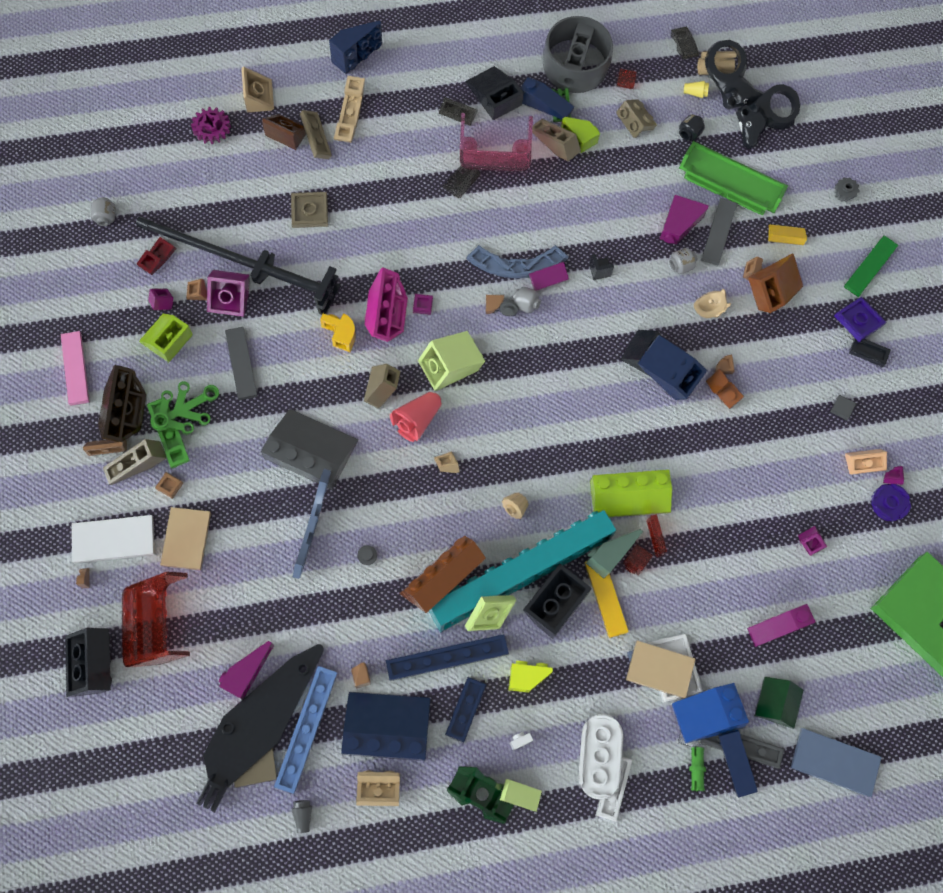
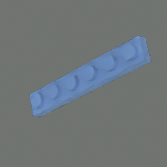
[274,666,338,794]

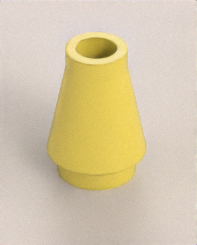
[683,81,709,98]

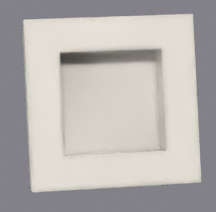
[510,732,533,751]

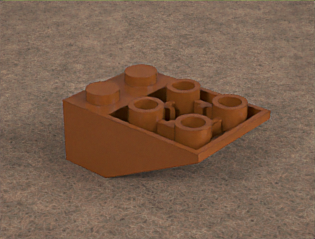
[748,253,803,313]

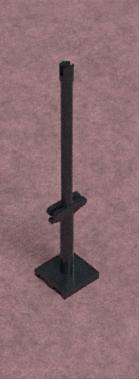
[136,216,341,315]

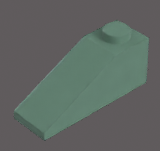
[586,529,644,579]

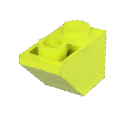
[508,661,553,693]

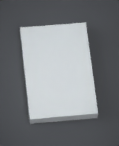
[647,634,703,703]

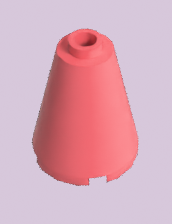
[390,392,442,442]

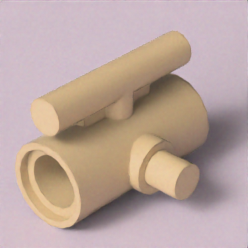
[697,51,737,75]

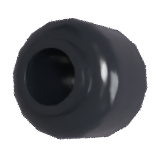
[679,114,705,141]

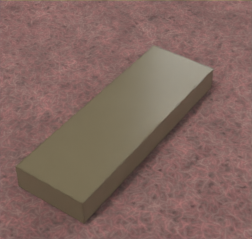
[300,110,332,159]

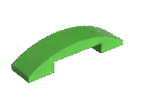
[147,397,190,469]

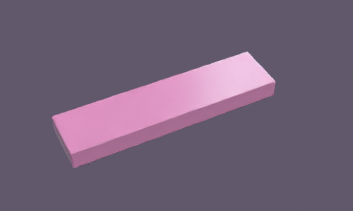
[61,331,90,406]

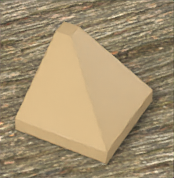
[434,451,460,473]

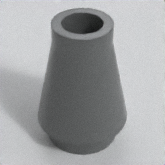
[291,800,312,833]

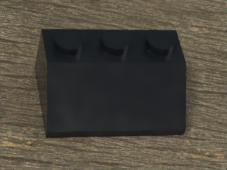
[523,564,592,639]
[65,628,112,697]

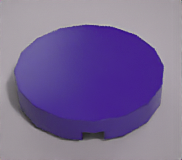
[871,484,911,522]

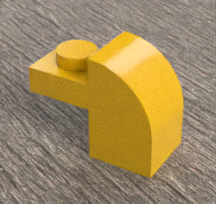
[320,313,356,352]

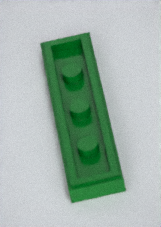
[844,235,898,297]

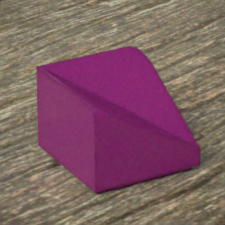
[148,288,173,310]
[798,526,827,556]

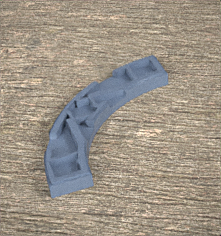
[466,245,569,278]
[292,469,331,579]

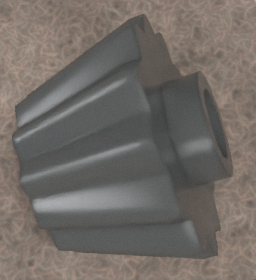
[835,177,860,202]

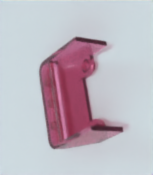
[459,113,533,172]

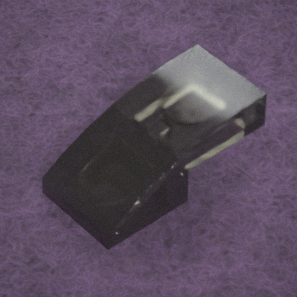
[671,26,699,59]

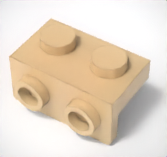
[356,770,400,806]

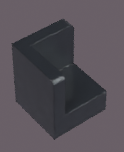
[589,254,614,280]

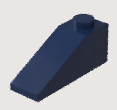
[520,77,574,119]

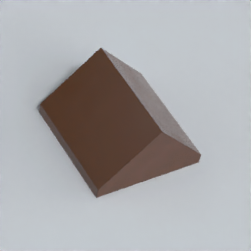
[262,114,306,150]

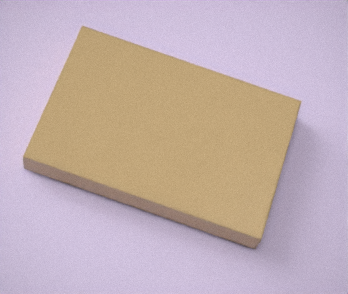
[160,507,211,570]
[626,640,695,699]

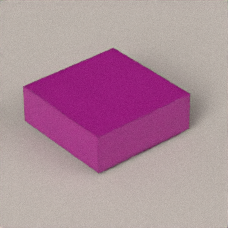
[413,294,433,315]

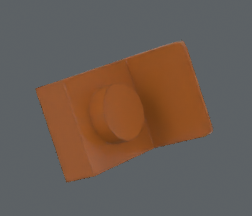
[706,369,745,409]

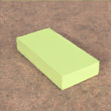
[500,779,542,812]

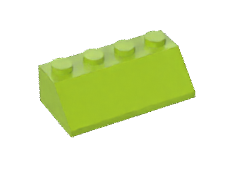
[590,470,672,518]

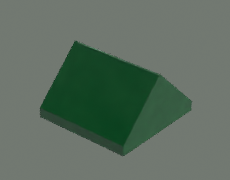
[754,677,804,729]

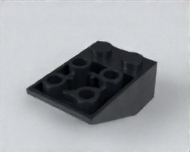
[465,66,524,120]

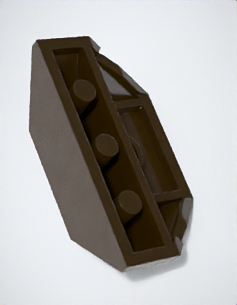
[98,364,146,442]

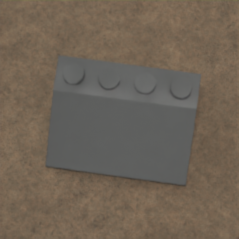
[261,409,358,490]

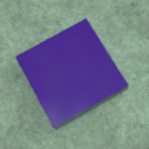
[834,297,887,342]

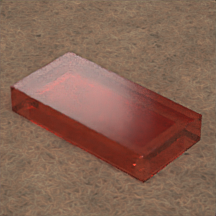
[646,514,667,557]

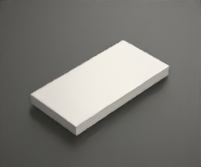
[72,515,155,564]

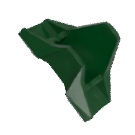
[447,767,514,824]

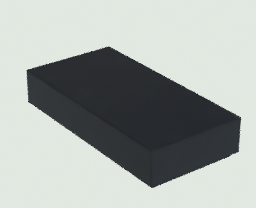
[849,338,891,367]

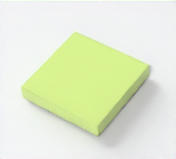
[465,595,516,631]

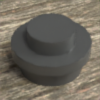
[499,299,518,316]
[357,545,377,565]

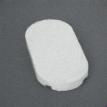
[579,714,623,800]

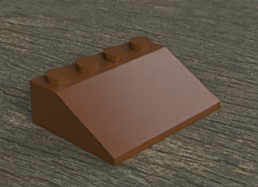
[400,536,486,613]

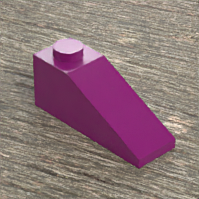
[747,604,816,647]
[219,641,274,700]

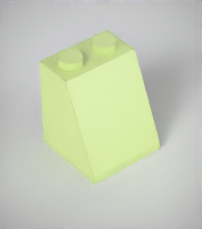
[418,331,485,391]

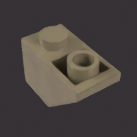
[364,364,401,408]

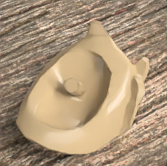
[694,289,731,318]

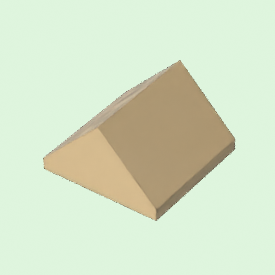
[241,66,274,113]

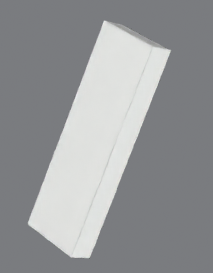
[595,757,632,822]

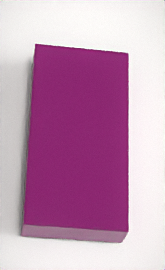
[529,262,569,291]

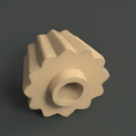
[502,492,529,519]

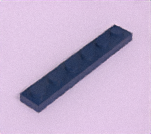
[385,634,509,681]

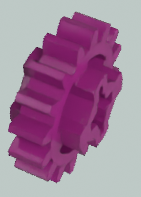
[191,107,231,144]

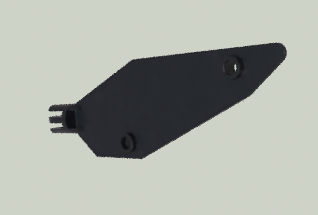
[196,644,324,813]

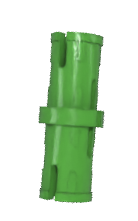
[689,747,706,791]

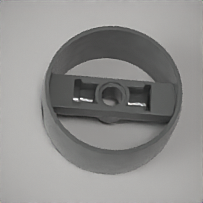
[543,16,613,93]

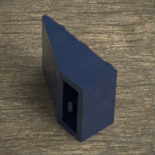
[329,21,382,74]
[637,335,708,400]

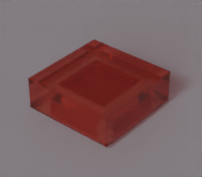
[617,69,637,89]

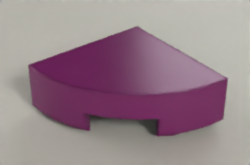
[883,466,904,485]

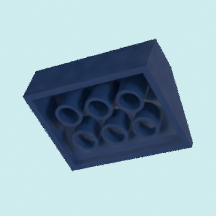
[341,692,430,761]

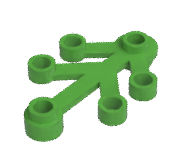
[150,381,219,435]

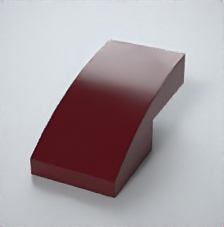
[136,237,177,275]

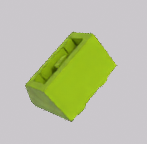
[139,313,193,363]

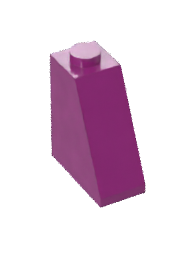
[660,195,709,244]

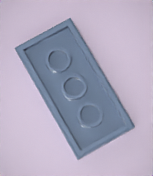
[790,728,881,797]

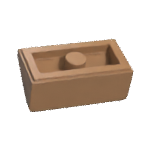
[83,439,127,456]

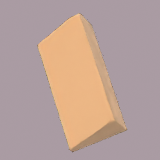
[845,449,887,474]

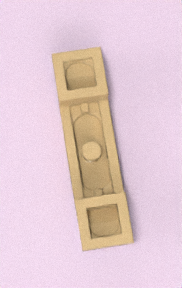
[334,76,365,143]

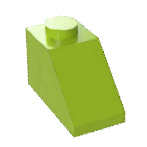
[561,117,600,153]

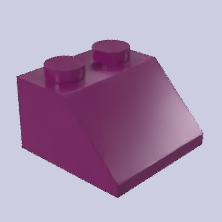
[207,270,250,317]

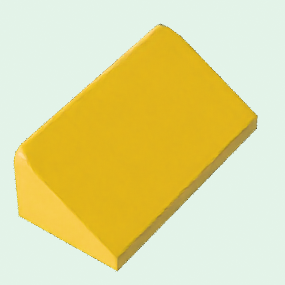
[768,224,807,245]

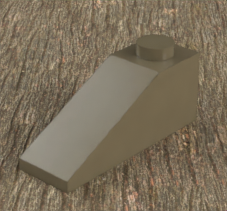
[529,119,581,161]
[103,439,167,485]

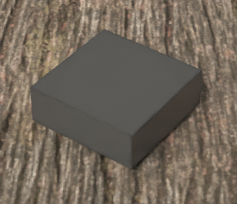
[830,395,856,421]

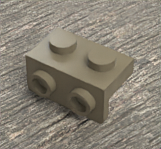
[616,99,657,138]

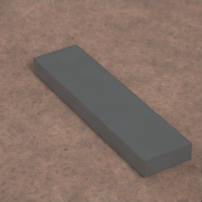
[701,198,737,266]
[225,327,258,401]
[699,732,784,769]

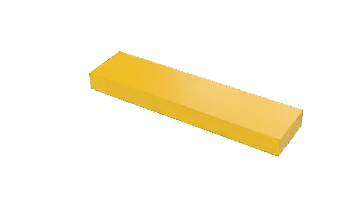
[584,561,629,638]

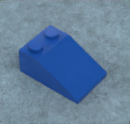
[672,683,749,744]

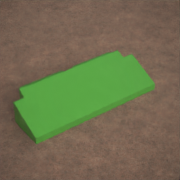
[679,141,788,215]

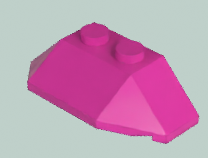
[364,267,408,342]

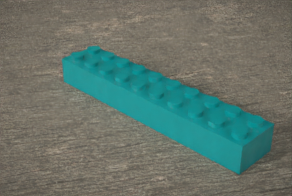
[429,510,616,633]

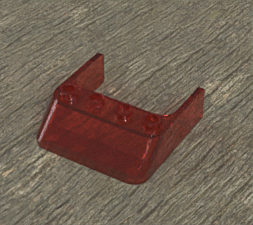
[122,571,190,667]

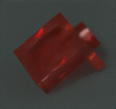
[623,544,653,575]

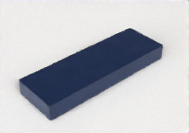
[445,677,487,743]
[718,730,758,798]

